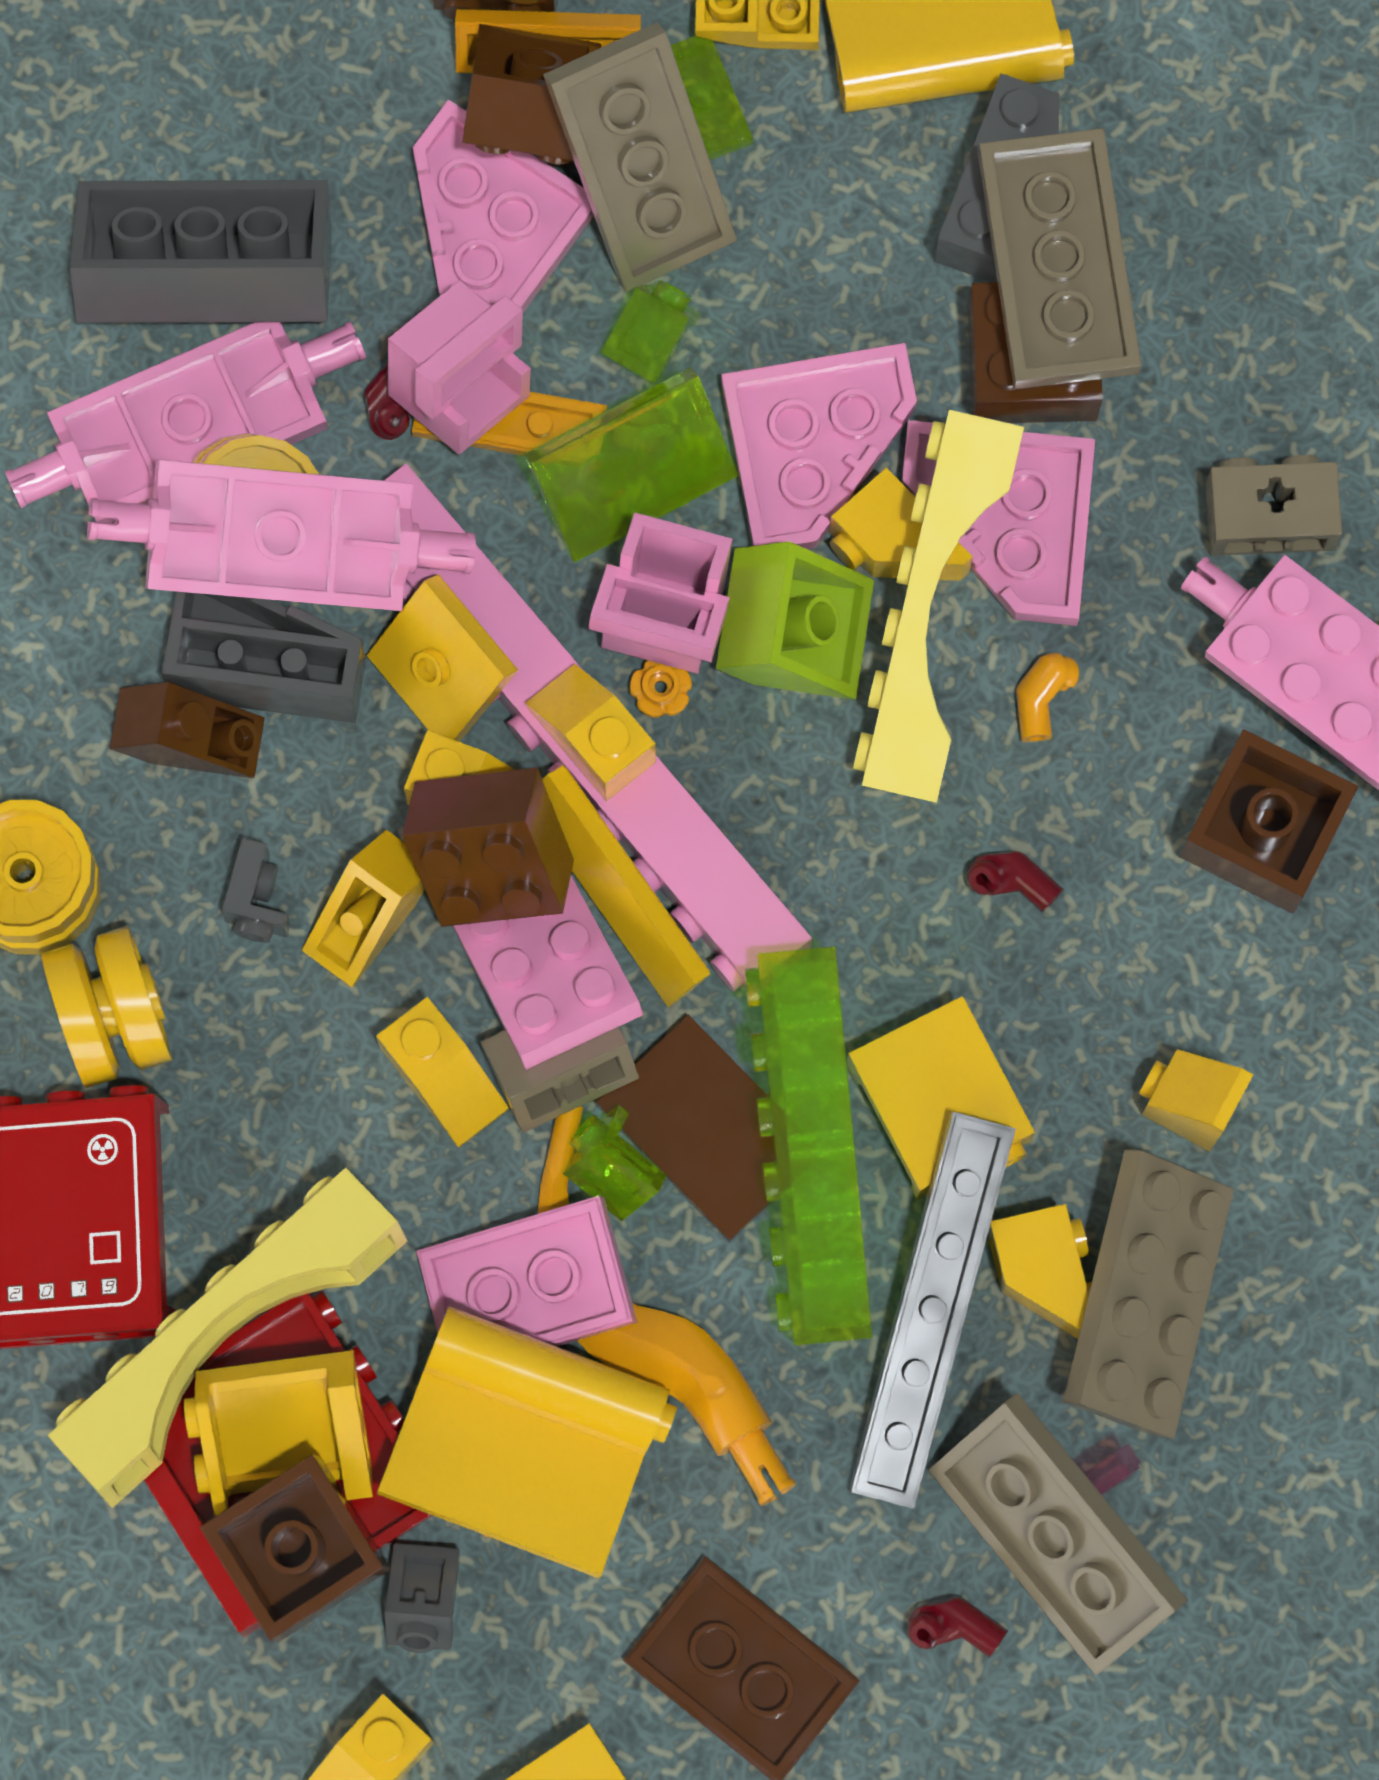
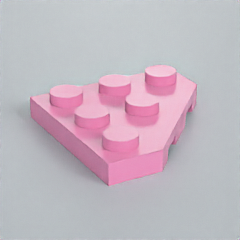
[413,99,594,313]
[721,343,917,549]
[902,420,1095,626]

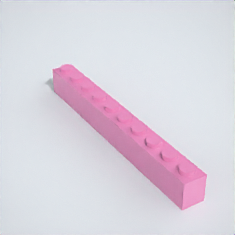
[384,463,812,997]

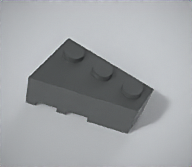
[934,73,1059,282]
[162,591,366,723]

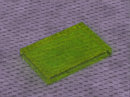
[524,367,739,563]

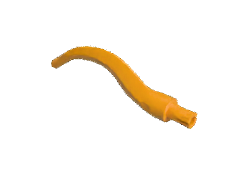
[538,1106,797,1506]

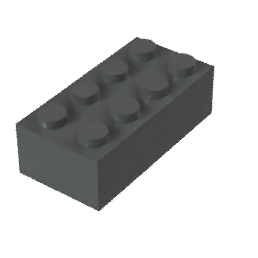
[70,180,332,323]

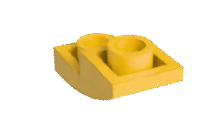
[695,0,820,50]

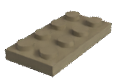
[543,22,737,292]
[978,128,1142,390]
[1063,1150,1234,1439]
[929,1393,1188,1676]

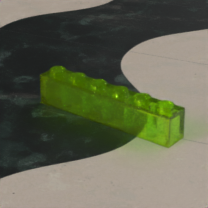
[744,946,873,1346]

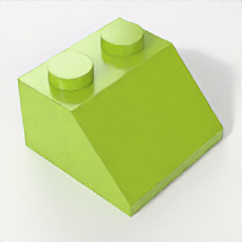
[716,541,874,700]

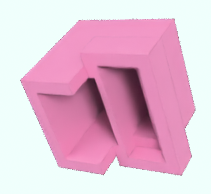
[388,280,531,455]
[589,512,733,674]

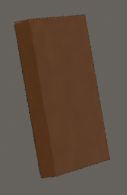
[596,1014,823,1243]
[623,1557,860,1780]

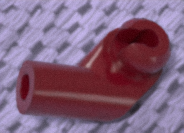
[364,362,410,440]
[967,851,1064,913]
[908,1597,1008,1657]

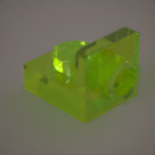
[601,280,701,383]
[563,1105,667,1222]

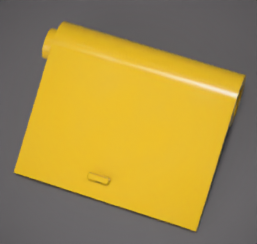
[824,0,1074,113]
[377,1306,677,1579]

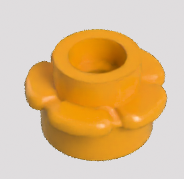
[630,660,692,718]

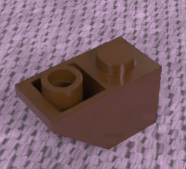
[110,682,265,778]

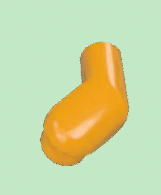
[1016,652,1080,742]

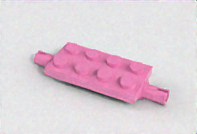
[4,321,366,524]
[87,459,476,611]
[1181,555,1379,790]

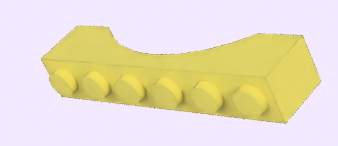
[853,410,1024,803]
[47,1167,407,1508]

